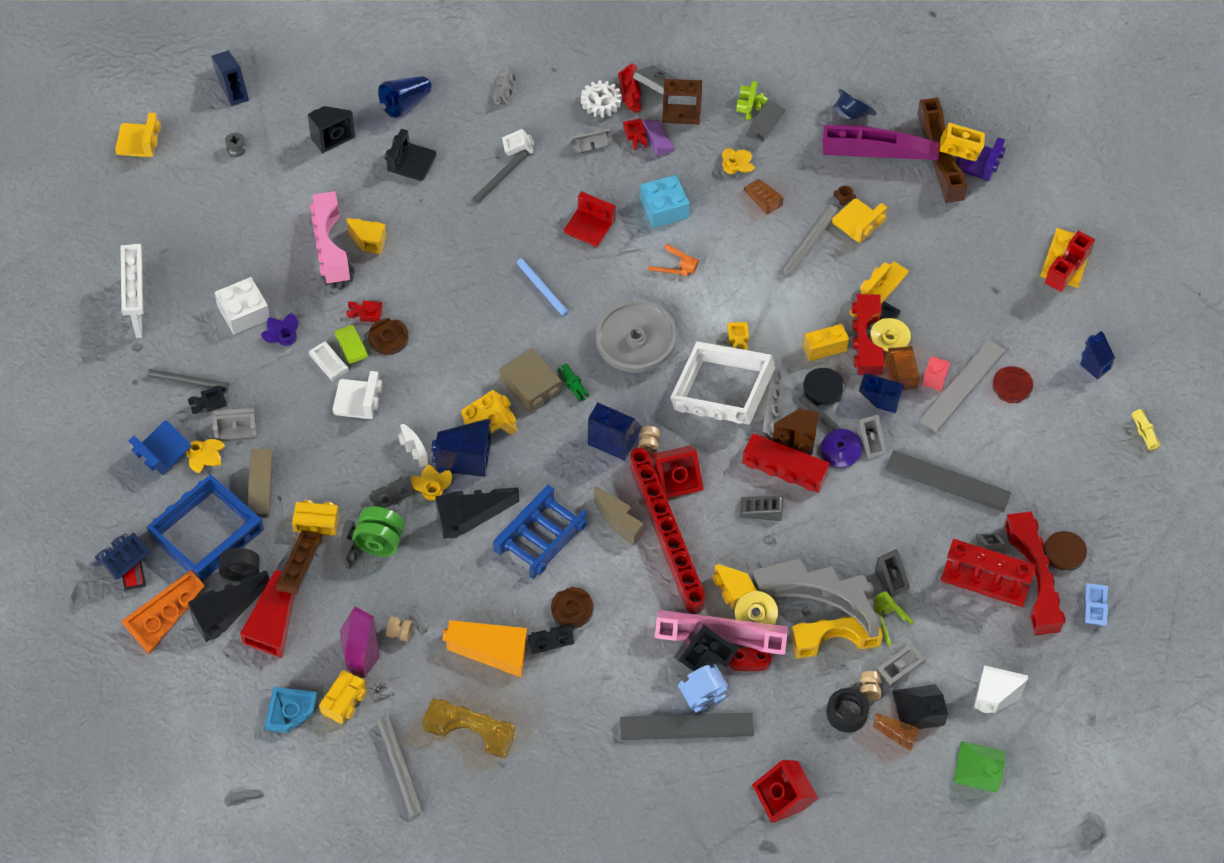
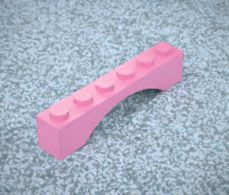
[310,191,350,283]
[655,610,788,655]

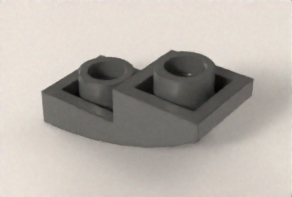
[340,519,359,569]

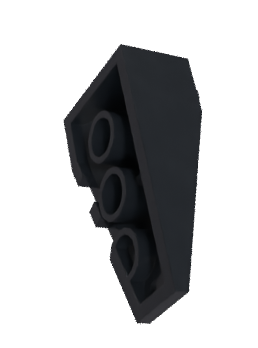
[435,487,519,539]
[188,571,270,642]

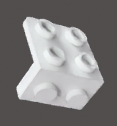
[333,371,382,419]

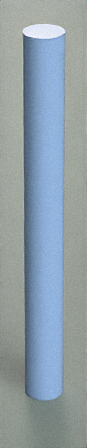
[517,259,569,317]

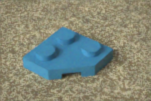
[265,687,318,733]

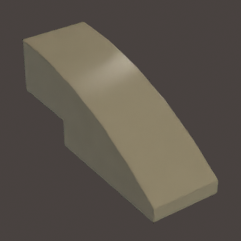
[248,449,274,516]
[594,486,644,546]

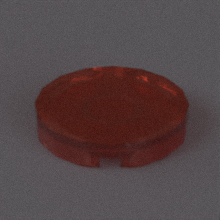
[992,366,1033,403]

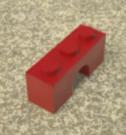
[1045,230,1095,292]

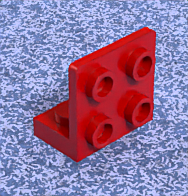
[564,191,616,247]

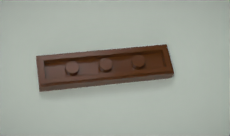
[276,530,322,595]

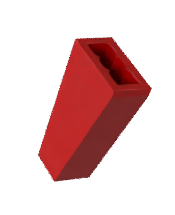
[240,570,295,658]

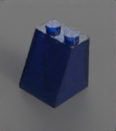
[588,402,642,461]
[431,419,491,477]

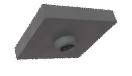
[633,65,677,95]

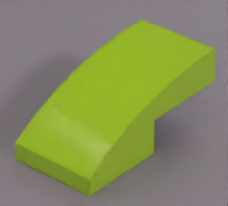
[334,325,368,364]

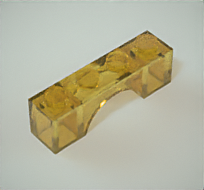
[422,698,515,759]

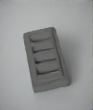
[739,496,784,521]

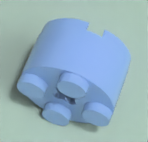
[678,664,729,714]

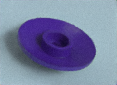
[821,429,862,468]

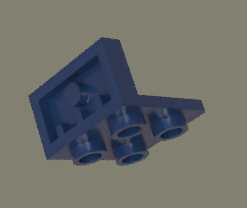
[92,532,150,580]

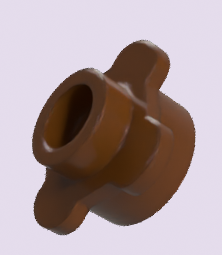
[833,185,856,205]

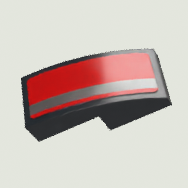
[122,560,147,591]

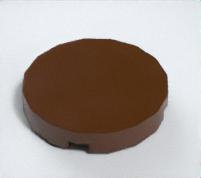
[368,318,408,355]
[1044,531,1087,571]
[551,587,594,628]

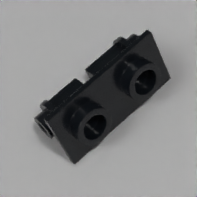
[527,624,574,654]

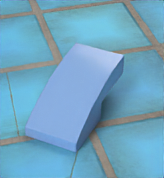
[1084,583,1108,626]

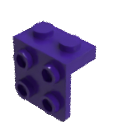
[956,137,1006,181]

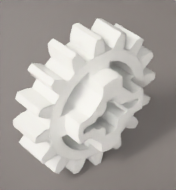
[581,80,622,118]

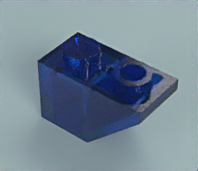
[1080,331,1115,380]
[859,373,904,413]

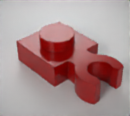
[623,118,647,150]
[346,300,383,323]

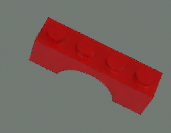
[851,294,884,375]

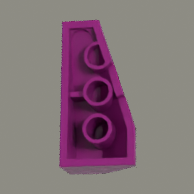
[339,606,379,678]

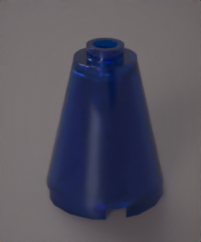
[378,76,432,118]

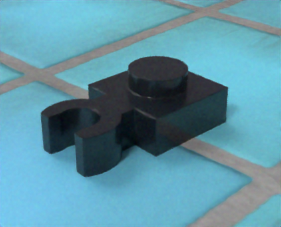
[188,386,227,414]

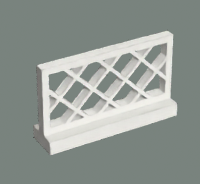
[121,244,143,338]

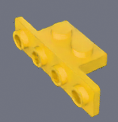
[849,262,909,318]

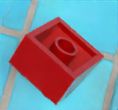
[651,445,704,498]
[752,760,818,823]

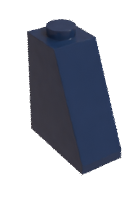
[211,50,249,106]

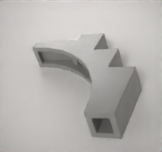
[752,558,881,638]

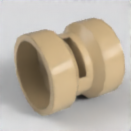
[638,426,660,454]
[386,616,413,642]
[860,671,882,701]

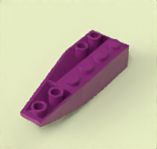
[822,123,939,160]

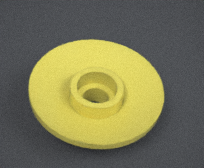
[870,318,911,353]
[735,591,778,625]

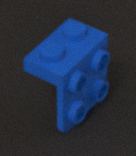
[129,421,191,475]

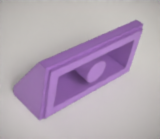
[643,120,675,156]

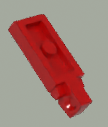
[618,63,641,113]

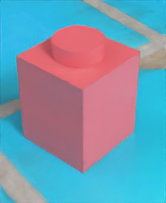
[922,356,951,391]

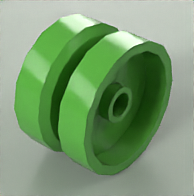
[352,506,405,557]

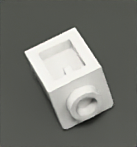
[502,129,534,156]

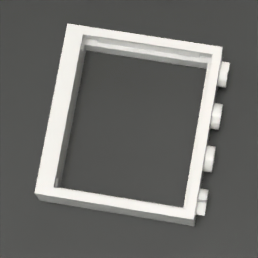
[670,341,775,425]

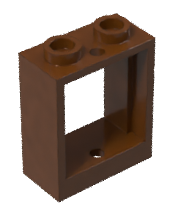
[662,79,702,125]

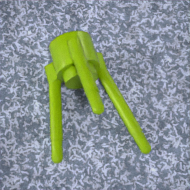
[873,591,914,646]

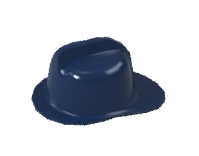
[833,89,877,120]

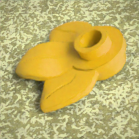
[722,148,756,174]
[186,439,225,473]
[411,465,452,501]

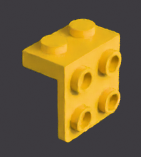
[115,112,161,157]
[832,199,887,243]
[461,390,518,443]

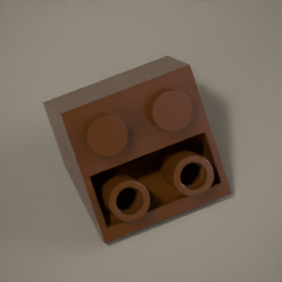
[773,409,819,455]

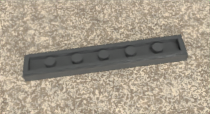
[886,450,1011,512]
[620,713,754,740]

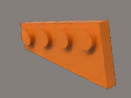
[122,570,205,655]

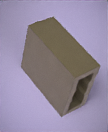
[499,348,562,412]

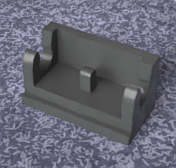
[746,99,786,142]

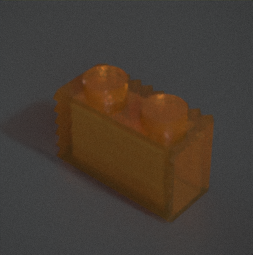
[884,346,920,391]

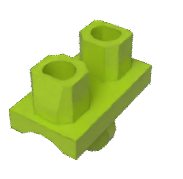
[736,81,768,120]

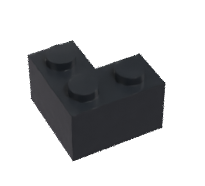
[674,621,739,671]

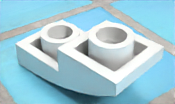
[398,424,428,467]

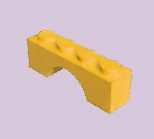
[790,613,883,659]

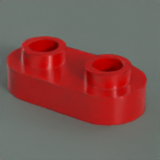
[728,648,772,671]

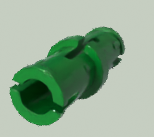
[557,364,589,402]

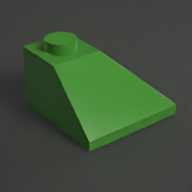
[953,741,1005,793]

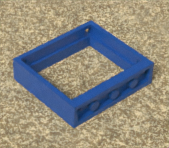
[147,474,264,582]

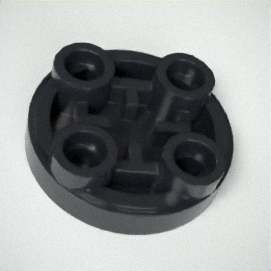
[803,368,844,406]

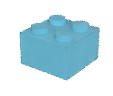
[639,175,690,228]

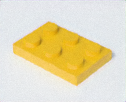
[1040,228,1089,288]

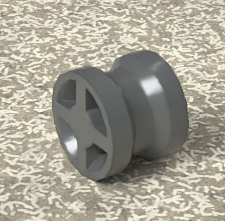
[225,132,246,157]

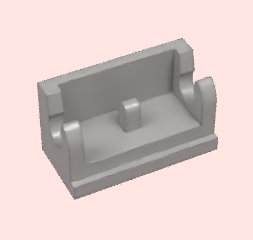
[213,408,256,441]

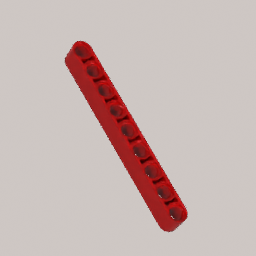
[630,448,705,614]

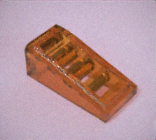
[744,179,783,215]
[873,713,919,752]

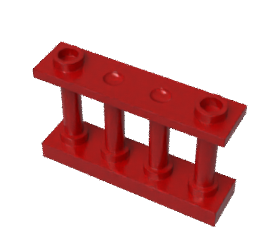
[941,538,1036,607]

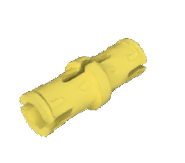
[1131,409,1161,450]

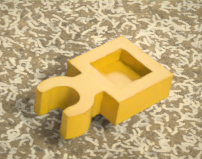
[727,322,749,350]

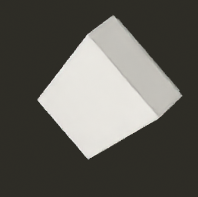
[309,341,349,382]

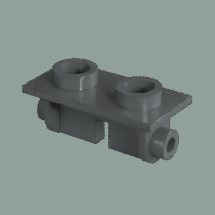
[369,476,414,508]

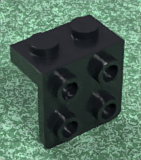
[385,129,437,181]

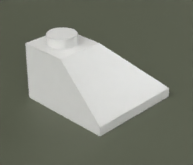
[974,665,1028,713]

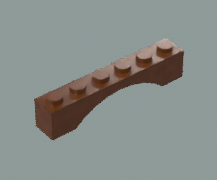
[917,97,967,203]

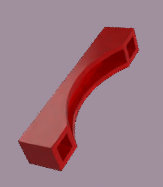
[1004,511,1065,636]

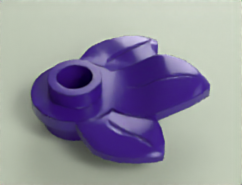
[261,313,299,346]

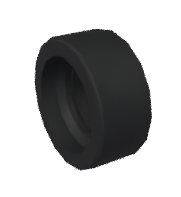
[218,548,260,582]
[826,688,870,733]

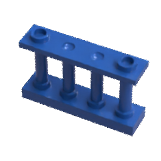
[493,484,588,579]

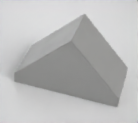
[855,414,887,459]

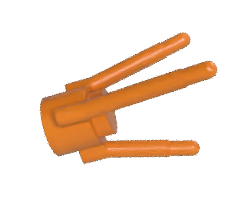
[648,244,699,277]

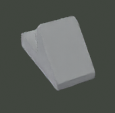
[877,643,926,686]

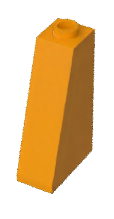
[443,620,527,677]

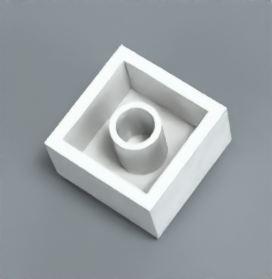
[214,277,270,335]

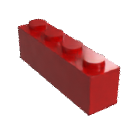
[742,433,830,493]

